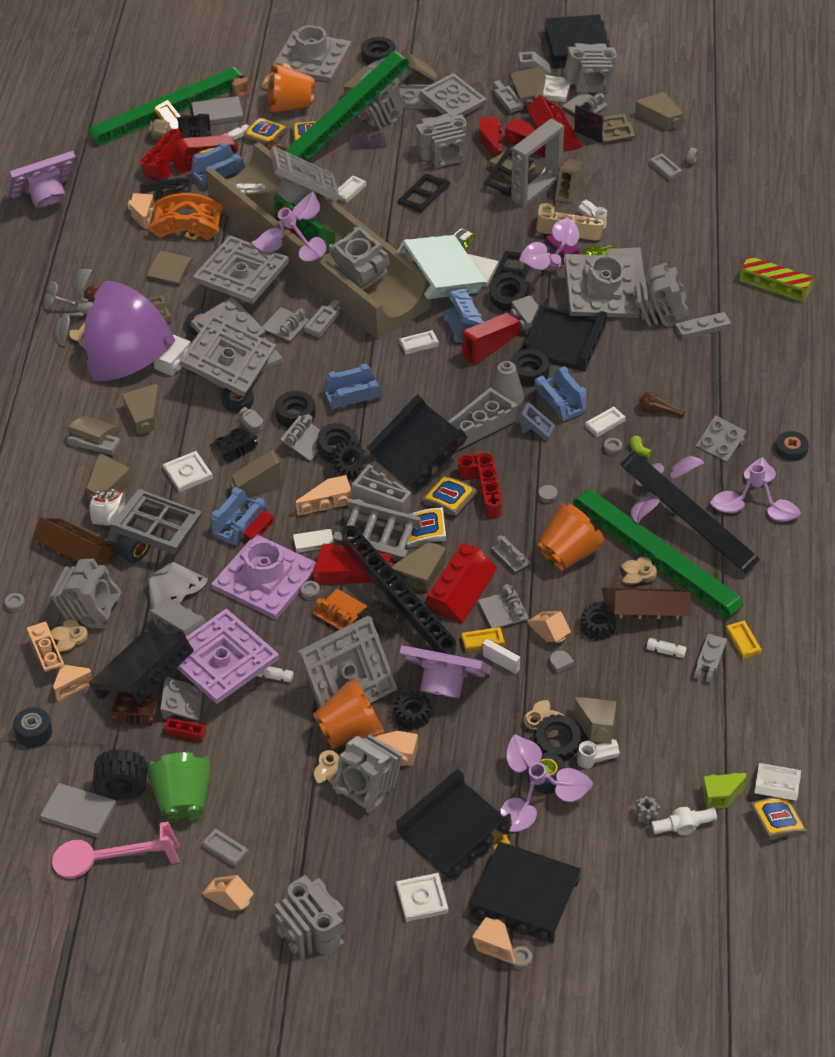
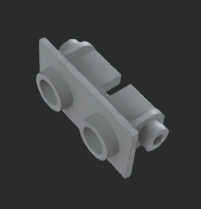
[491,535,531,572]

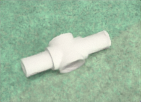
[651,807,717,836]

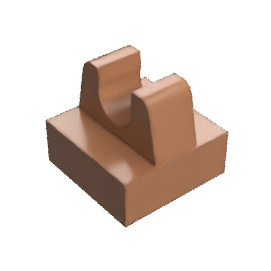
[232,77,250,98]

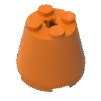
[267,64,315,113]
[537,503,605,572]
[313,678,384,749]

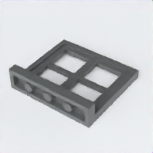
[108,489,202,554]

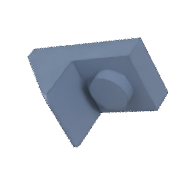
[520,402,555,440]

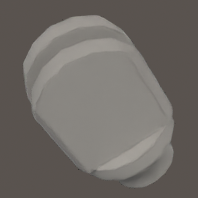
[239,407,263,434]

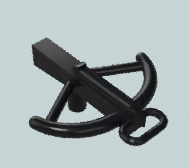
[140,177,194,200]

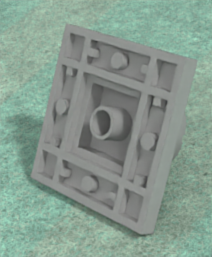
[274,25,352,83]
[270,146,340,205]
[193,236,289,304]
[564,254,640,318]
[179,314,276,397]
[298,616,397,708]

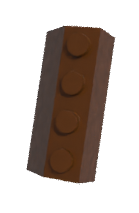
[32,517,118,566]
[602,587,691,619]

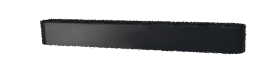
[620,450,760,574]
[341,525,456,656]

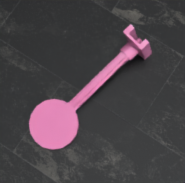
[52,822,180,879]

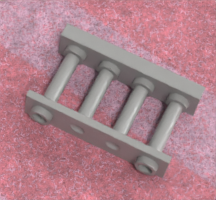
[333,498,422,563]

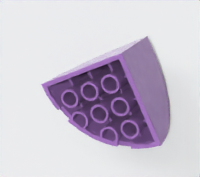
[84,281,176,381]

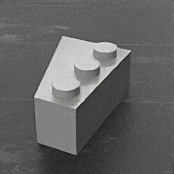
[351,464,411,514]
[150,598,206,637]

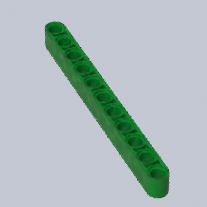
[285,51,409,161]
[88,67,245,146]
[573,489,743,618]

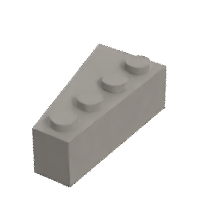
[448,388,518,450]

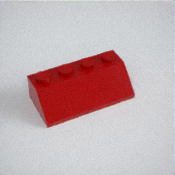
[527,94,583,152]
[427,542,497,624]

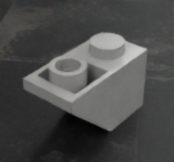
[518,52,551,76]
[510,295,539,336]

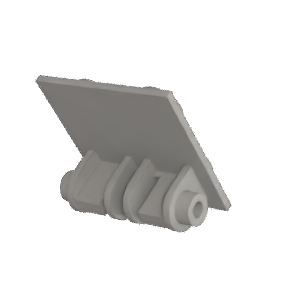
[563,92,608,114]
[262,307,310,341]
[280,414,321,461]
[696,415,747,462]
[478,584,529,628]
[160,677,203,721]

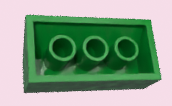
[274,195,335,253]

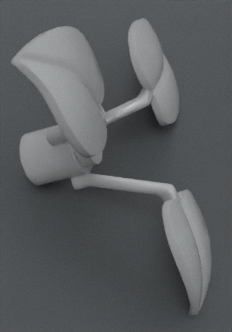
[43,269,93,346]

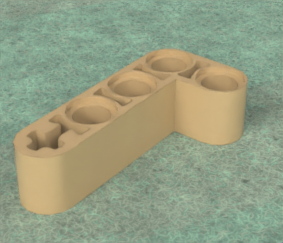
[536,203,604,240]

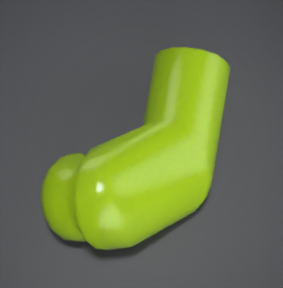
[630,436,652,458]

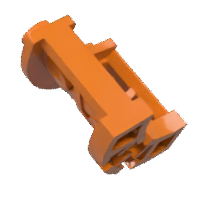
[148,193,223,241]

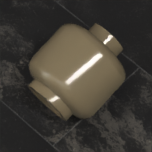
[149,119,173,141]

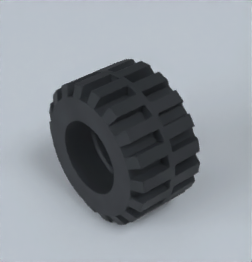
[93,749,147,800]

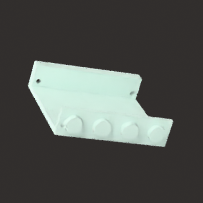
[396,235,486,299]

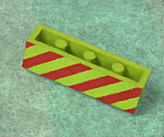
[739,256,814,302]

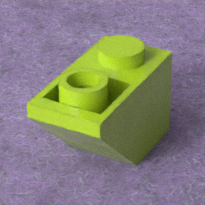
[702,773,746,810]

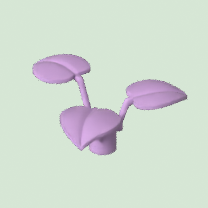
[252,191,326,262]
[519,218,579,272]
[631,456,704,524]
[710,457,801,522]
[501,734,593,832]

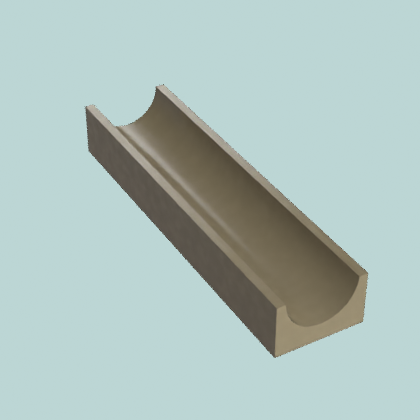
[206,142,431,340]

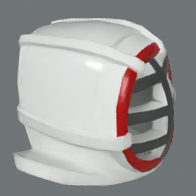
[89,489,125,526]

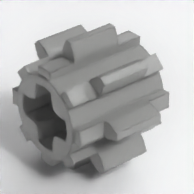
[633,796,660,824]

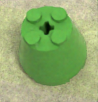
[147,752,211,823]

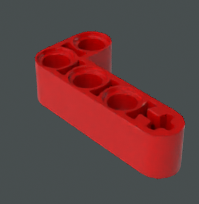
[139,128,182,179]
[172,135,238,174]
[458,453,502,519]

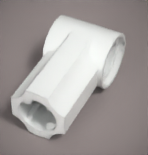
[578,200,607,229]
[576,739,620,769]

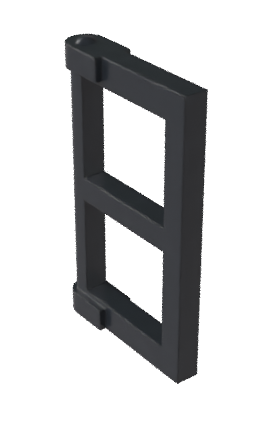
[484,148,534,197]
[398,174,450,212]
[491,251,530,292]

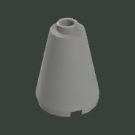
[490,361,524,408]

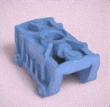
[191,142,246,187]
[443,289,484,343]
[324,363,383,410]
[534,366,587,421]
[211,487,268,546]

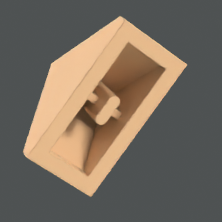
[53,665,93,701]

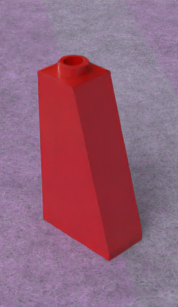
[462,313,520,366]
[313,543,394,585]

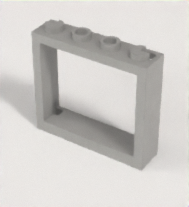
[511,119,564,207]

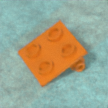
[312,589,368,630]

